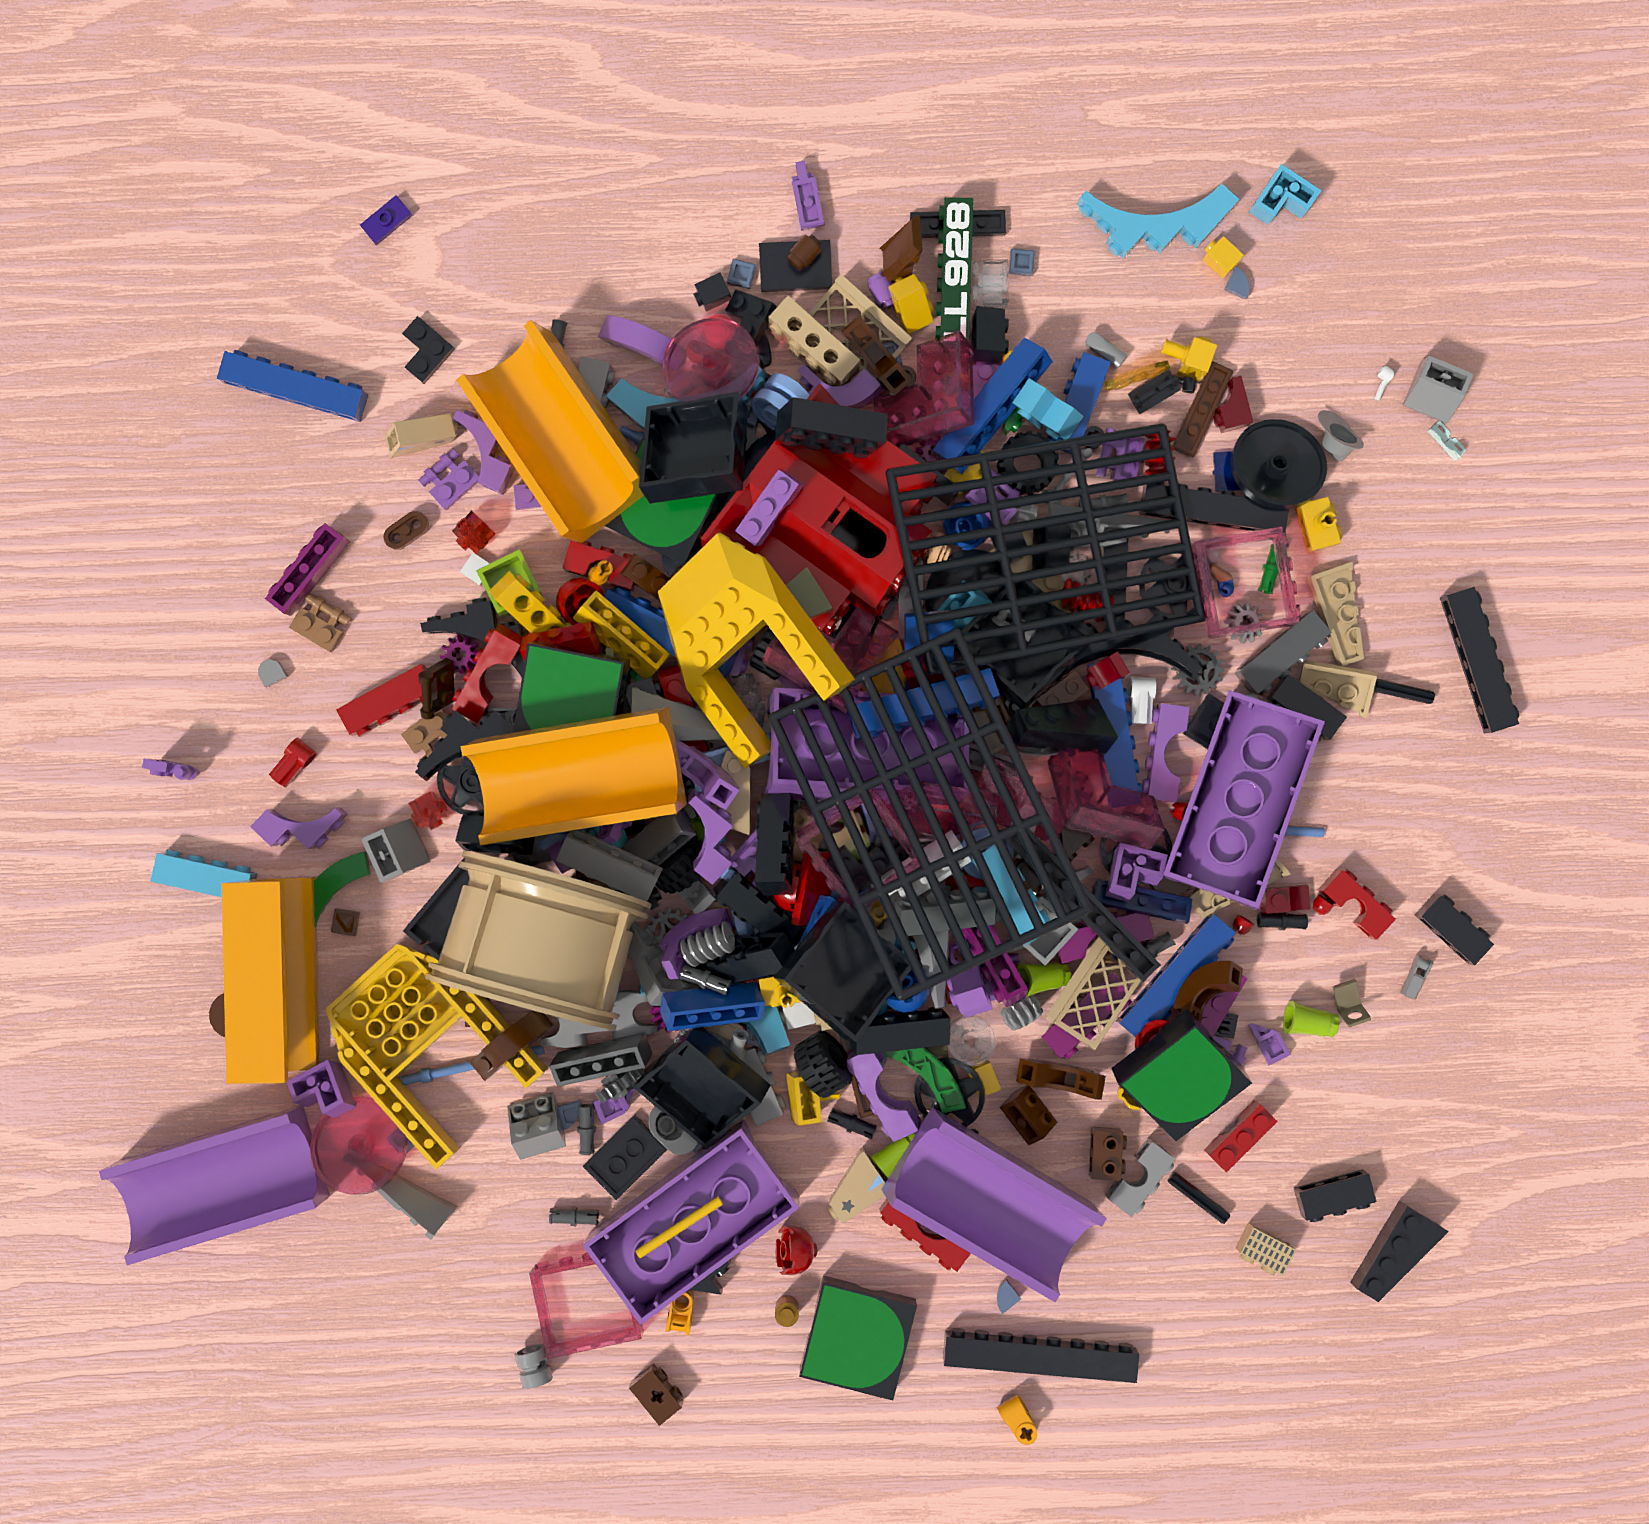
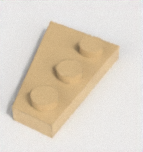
[1299,660,1377,719]
[712,750,750,835]

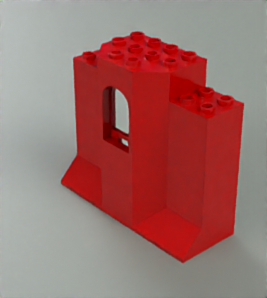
[701,384,938,637]

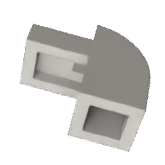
[676,879,715,914]

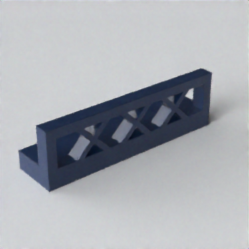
[1091,879,1193,924]

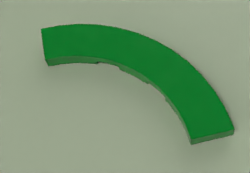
[314,851,371,930]
[883,1048,966,1113]

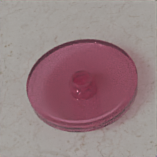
[663,318,759,402]
[310,1096,408,1195]

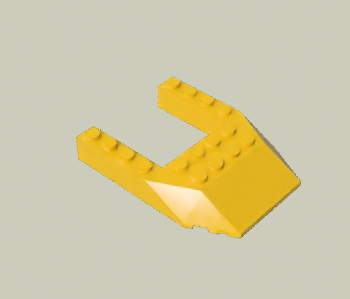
[658,533,855,768]
[326,943,549,1170]

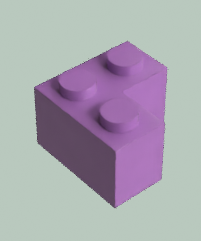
[1105,842,1168,902]
[947,964,993,1018]
[287,1059,357,1118]

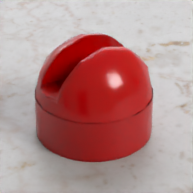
[1170,801,1189,821]
[1312,894,1334,915]
[1232,914,1254,935]

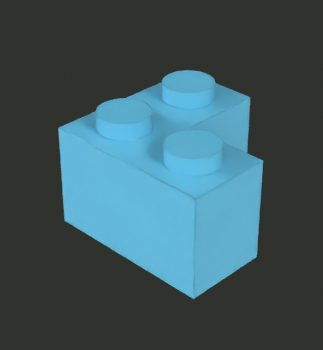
[1249,164,1322,225]
[1013,378,1084,440]

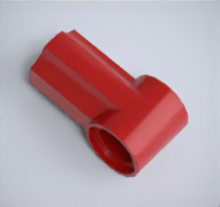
[269,737,317,787]

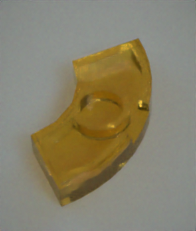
[1104,360,1170,391]

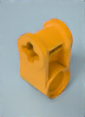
[665,1290,694,1335]
[997,1394,1037,1445]

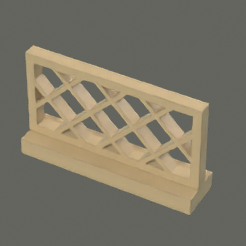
[809,274,914,380]
[1046,938,1141,1050]

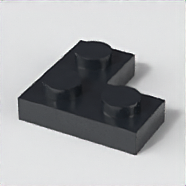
[725,289,777,349]
[402,316,455,384]
[825,845,892,893]

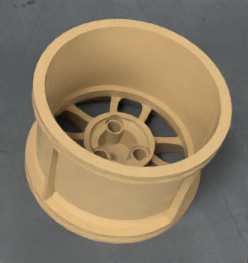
[425,851,652,1030]

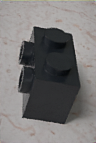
[972,306,1009,363]

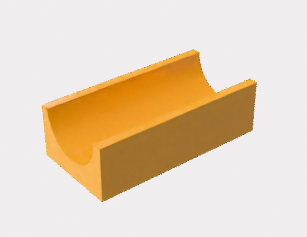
[456,320,644,543]
[460,707,687,845]
[221,877,319,1084]

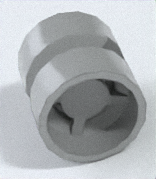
[514,1344,553,1389]

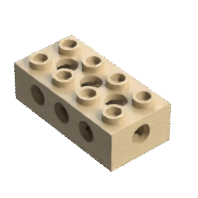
[769,296,860,386]

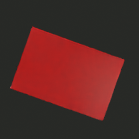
[792,851,835,926]

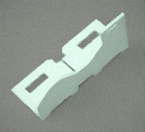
[1427,421,1466,461]

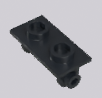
[1128,370,1181,415]

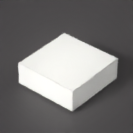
[460,553,490,586]

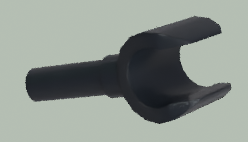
[1177,377,1196,394]

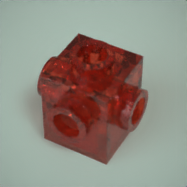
[452,510,496,554]
[408,792,448,830]

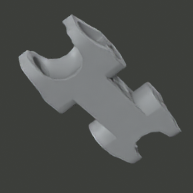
[539,990,659,1048]

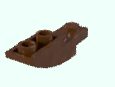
[621,553,671,602]

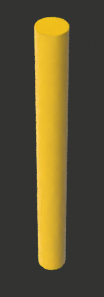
[635,1196,723,1259]

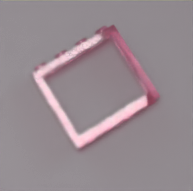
[1192,527,1301,639]
[875,781,1000,836]
[796,788,921,910]
[529,1252,644,1359]

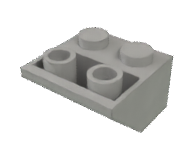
[1402,356,1474,424]
[361,818,431,883]
[507,1092,566,1160]

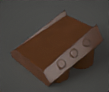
[879,215,923,282]

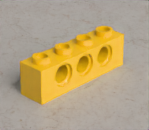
[489,571,573,633]
[573,591,670,679]

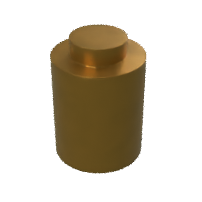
[775,1295,799,1327]

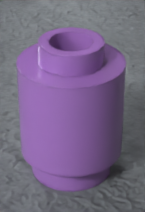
[868,272,894,310]

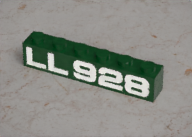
[935,197,973,348]

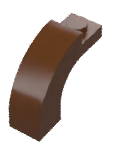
[841,315,913,396]
[1173,961,1243,1023]
[469,1011,554,1081]
[1016,1058,1106,1100]

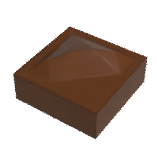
[331,908,360,936]

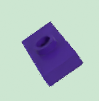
[360,195,413,245]

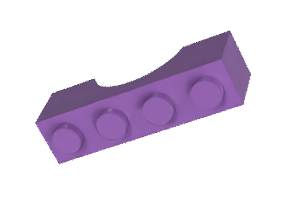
[1142,703,1190,802]
[846,1050,922,1142]

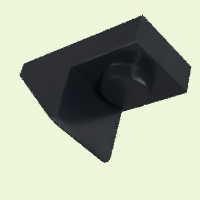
[689,1259,731,1295]

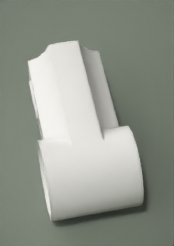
[1129,677,1156,724]

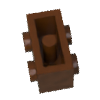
[999,1085,1058,1145]
[1089,1127,1127,1181]

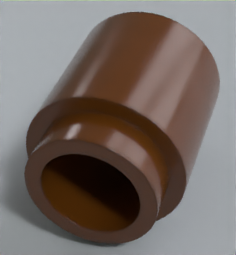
[787,234,822,271]

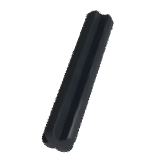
[1374,679,1435,704]
[1167,1172,1230,1224]

